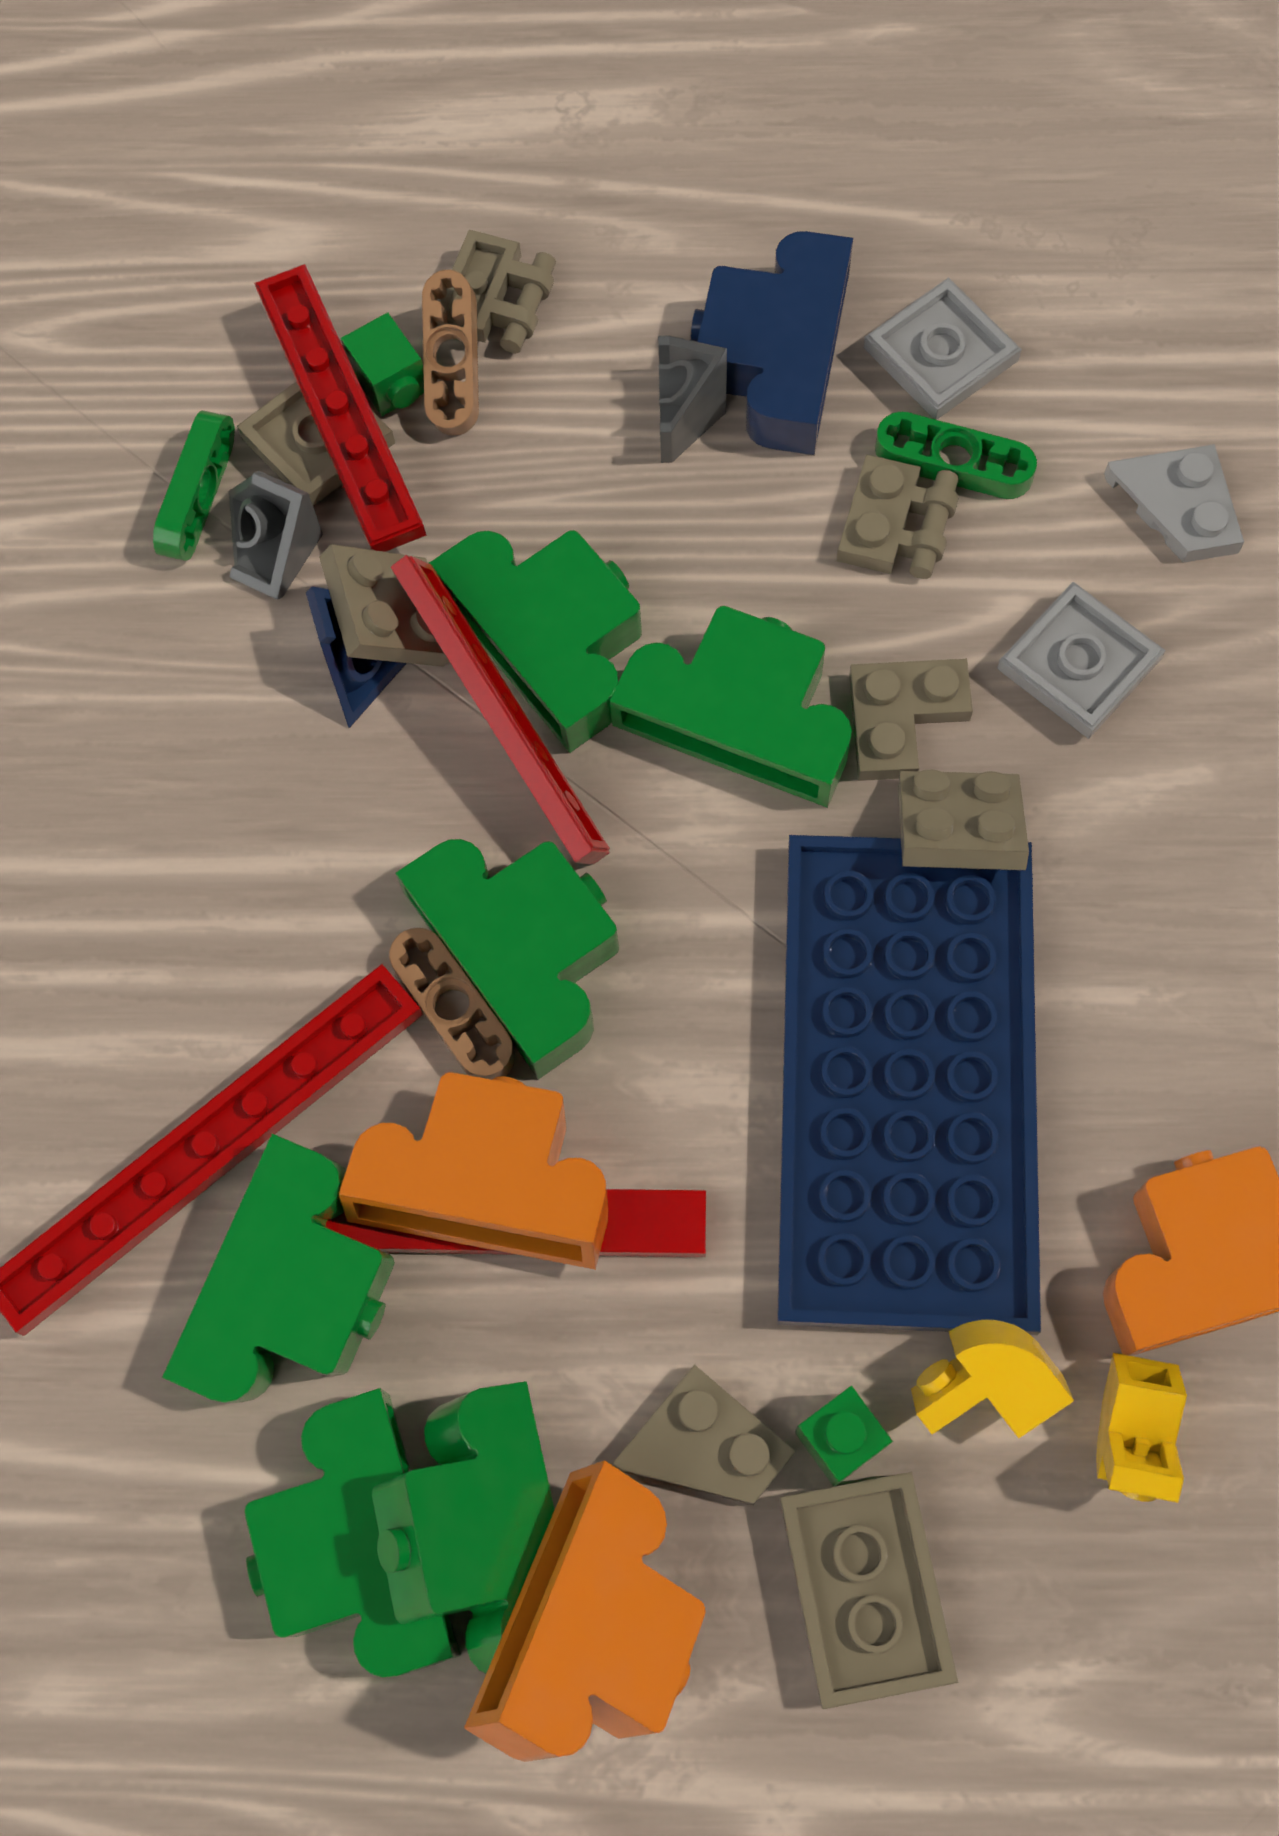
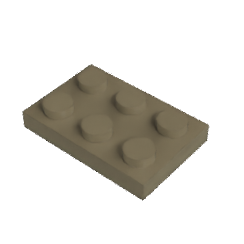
[780,1472,958,1709]

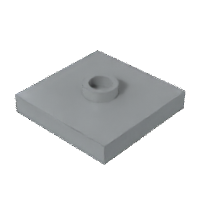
[864,277,1022,420]
[997,582,1166,739]

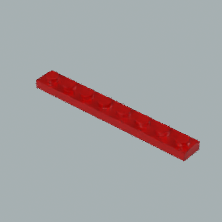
[0,964,423,1336]

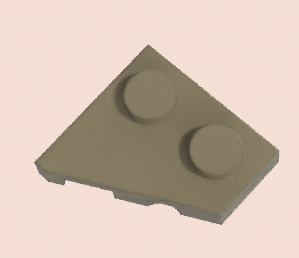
[613,1364,796,1505]

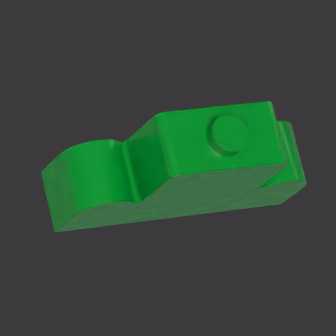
[429,530,642,753]
[609,606,852,808]
[395,839,619,1080]
[162,1134,395,1403]
[372,1381,555,1674]
[244,1388,461,1678]

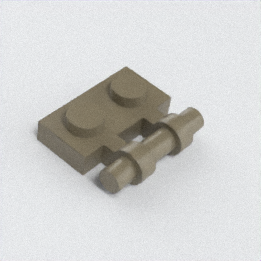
[436,230,556,353]
[836,454,959,579]

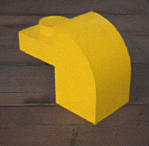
[911,1320,1074,1439]
[1096,1353,1187,1503]

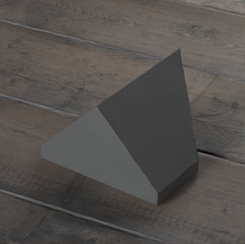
[658,336,727,463]
[229,471,323,600]

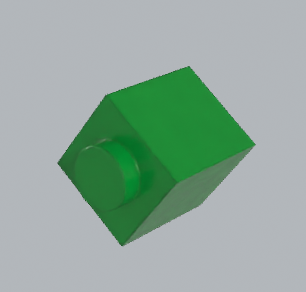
[340,312,424,416]
[795,1385,893,1487]

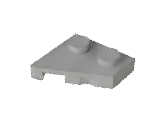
[1104,444,1244,563]

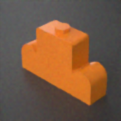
[339,1072,608,1270]
[1103,1146,1279,1356]
[464,1460,706,1762]

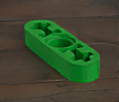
[153,410,235,561]
[875,412,1037,499]

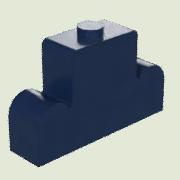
[690,231,853,456]

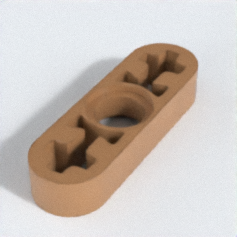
[422,270,479,436]
[389,928,515,1080]

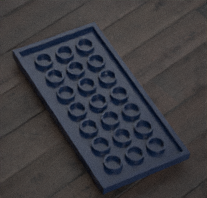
[777,835,1041,1336]

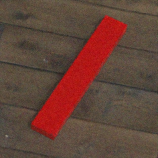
[254,264,427,552]
[391,555,610,865]
[326,1189,706,1257]

